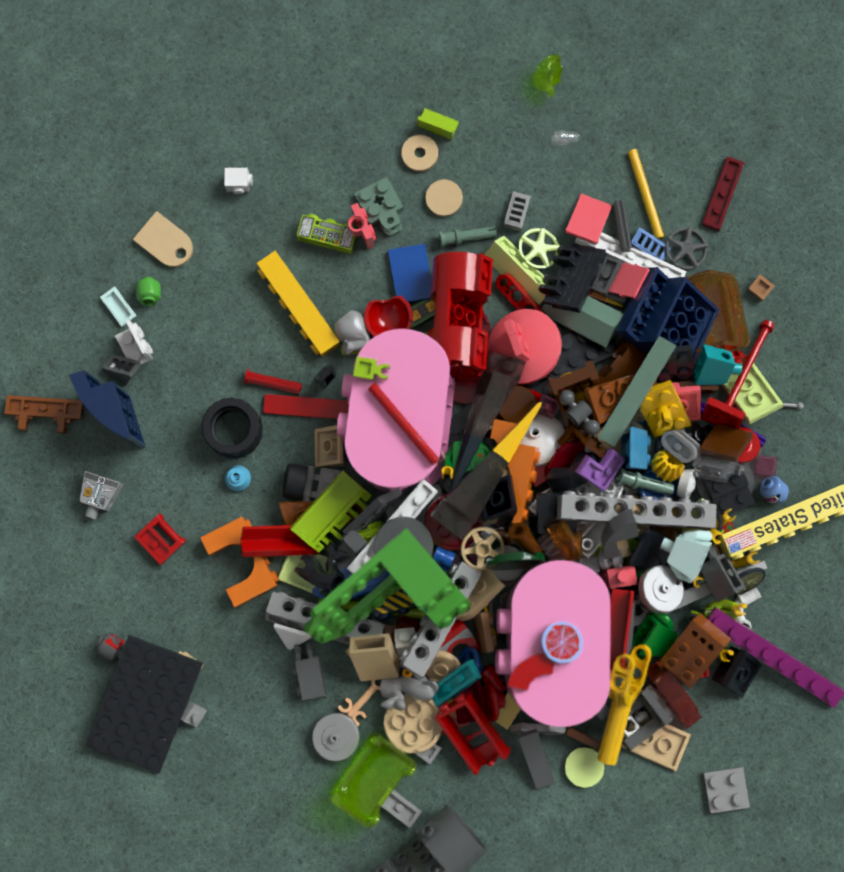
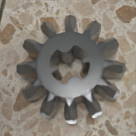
[537,533,568,561]

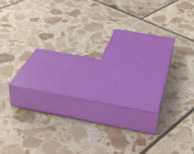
[575,448,626,492]

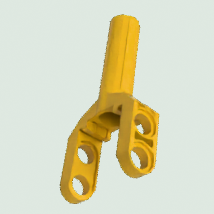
[597,644,651,765]

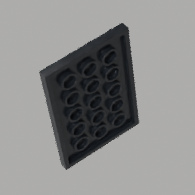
[85,634,203,773]

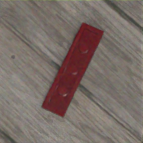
[702,156,745,232]

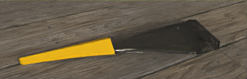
[430,402,542,540]

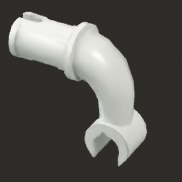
[734,587,761,629]

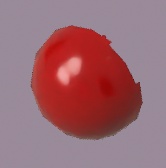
[364,296,413,337]

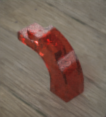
[646,660,702,729]

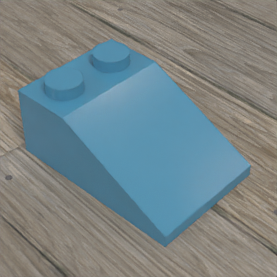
[621,427,651,470]

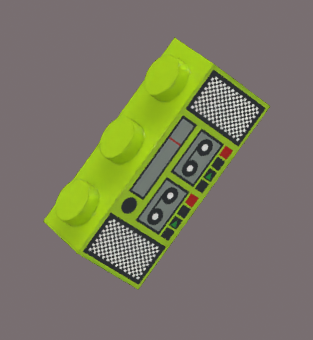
[296,214,357,254]

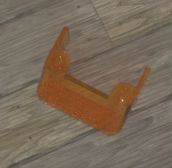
[686,269,750,353]

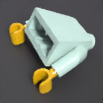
[660,530,723,588]

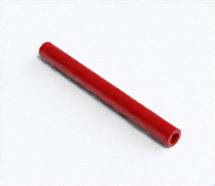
[368,383,440,466]

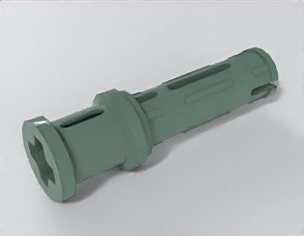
[439,226,497,248]
[615,467,674,496]

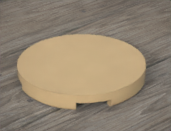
[384,694,442,753]

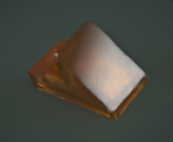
[547,520,583,561]

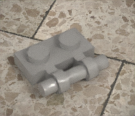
[302,466,340,501]

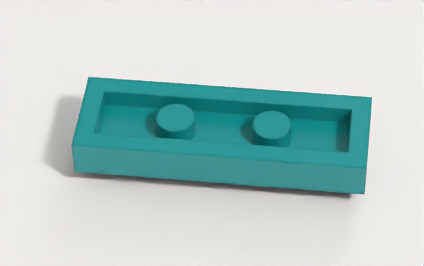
[432,660,482,707]

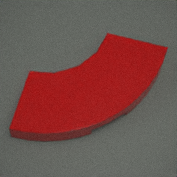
[507,653,555,690]

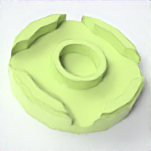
[564,747,604,788]

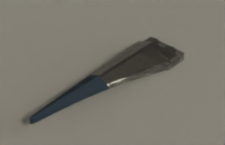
[449,351,526,493]

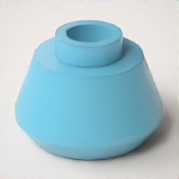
[225,465,251,491]

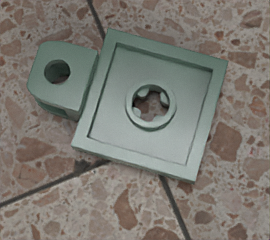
[354,177,404,237]

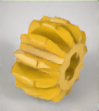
[650,449,685,483]

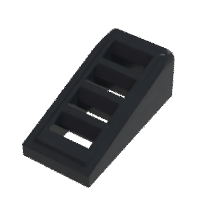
[314,365,337,388]

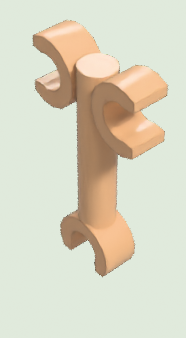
[338,680,381,726]

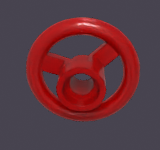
[483,682,506,722]

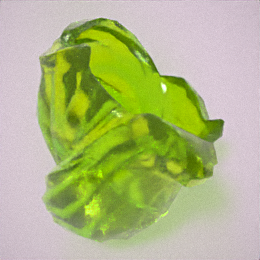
[531,53,563,97]

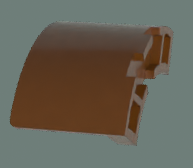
[598,337,648,384]

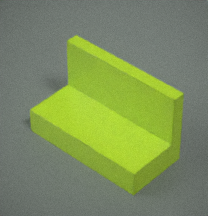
[417,108,459,140]

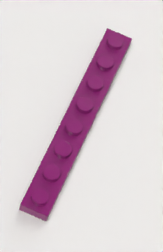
[707,607,844,708]

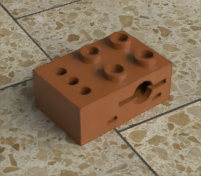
[660,613,732,688]

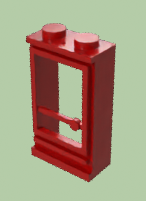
[435,692,511,775]

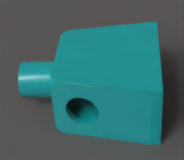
[693,345,742,385]

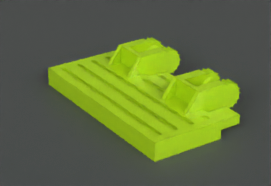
[290,470,372,552]

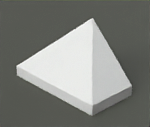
[273,623,312,650]

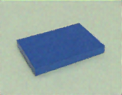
[388,244,431,303]

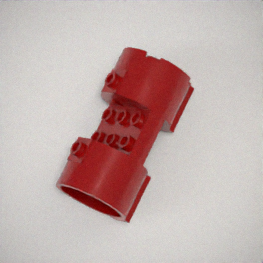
[427,252,493,380]

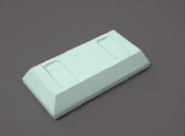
[100,286,136,327]

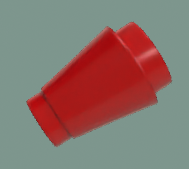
[480,664,506,693]

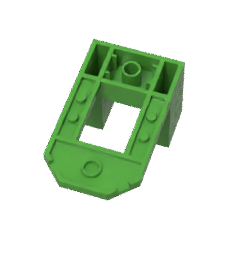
[303,528,471,644]

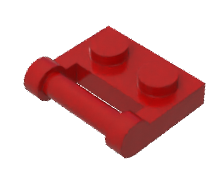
[134,513,187,565]

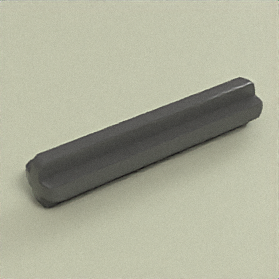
[613,200,632,252]

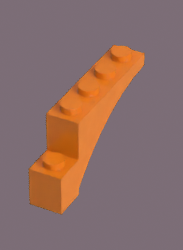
[490,419,541,523]

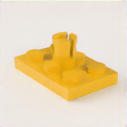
[639,380,691,438]

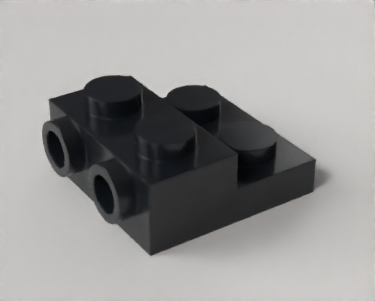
[703,467,755,516]

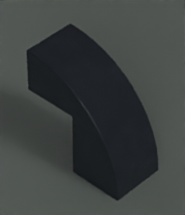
[546,452,600,492]

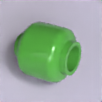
[136,277,161,306]

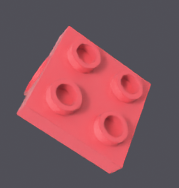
[348,203,376,249]

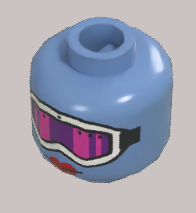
[759,476,789,505]

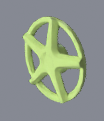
[519,228,560,269]

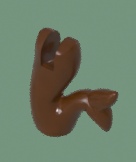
[496,523,546,562]

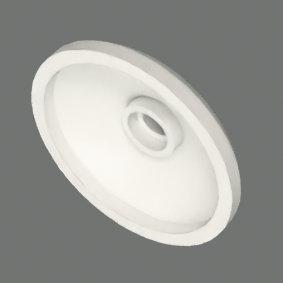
[520,413,565,467]

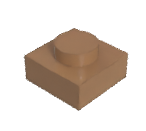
[747,274,775,302]

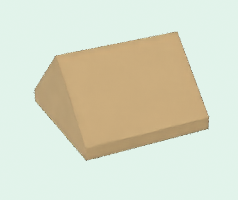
[314,425,345,467]

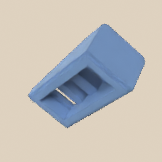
[631,228,671,261]

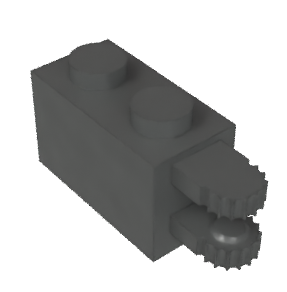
[700,544,746,602]
[293,642,327,700]

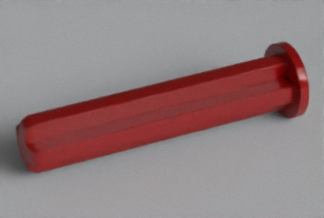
[244,369,302,394]

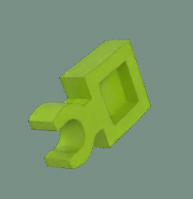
[353,356,390,381]

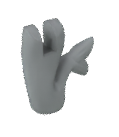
[380,676,439,711]

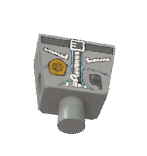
[80,471,124,519]

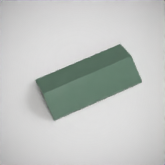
[543,295,624,348]

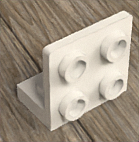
[115,319,153,365]

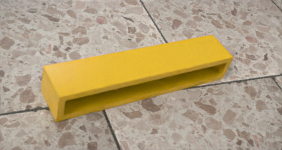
[257,251,341,358]

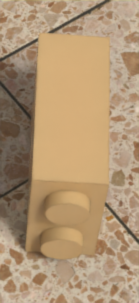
[349,633,400,681]

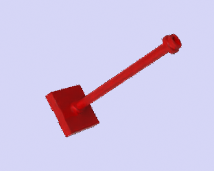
[701,320,774,429]

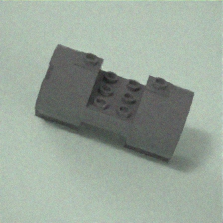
[372,804,488,872]

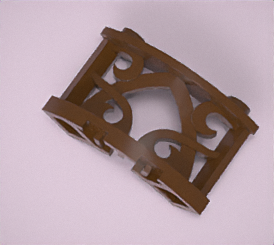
[546,360,608,431]

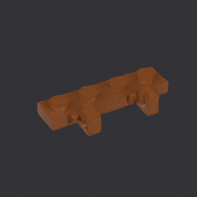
[4,395,84,434]

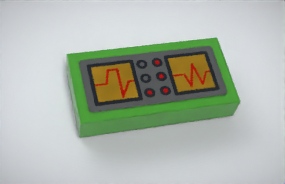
[411,299,435,329]

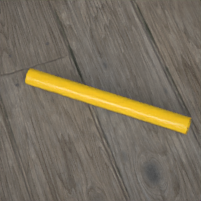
[628,149,664,239]

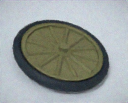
[736,568,766,594]

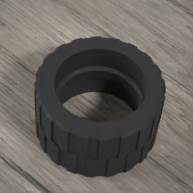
[201,397,263,459]

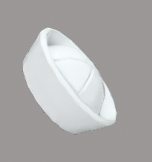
[677,469,696,499]

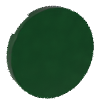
[485,552,545,571]

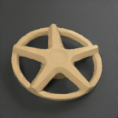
[461,527,504,570]

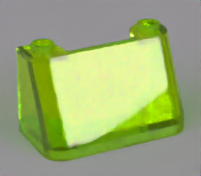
[328,730,417,829]

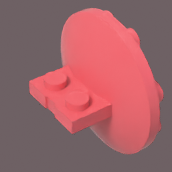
[487,309,562,385]

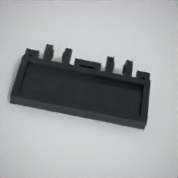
[538,244,607,313]

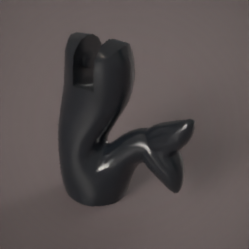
[294,542,348,591]

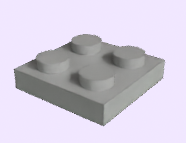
[703,767,750,813]

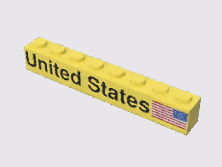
[718,484,844,560]

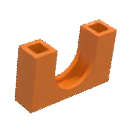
[200,517,279,608]

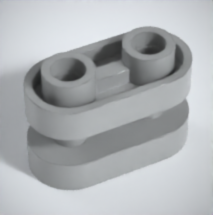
[661,429,702,463]

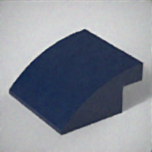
[615,267,720,365]
[69,370,146,449]

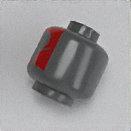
[96,633,125,662]

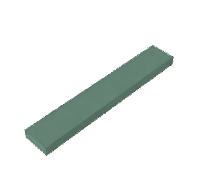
[598,336,676,447]

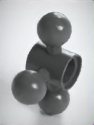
[559,390,600,435]

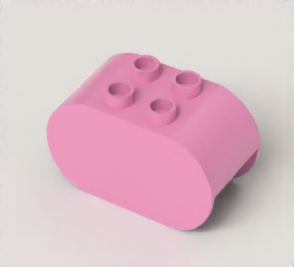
[337,329,455,493]
[495,561,610,727]

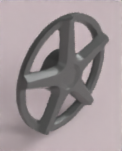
[666,227,708,269]

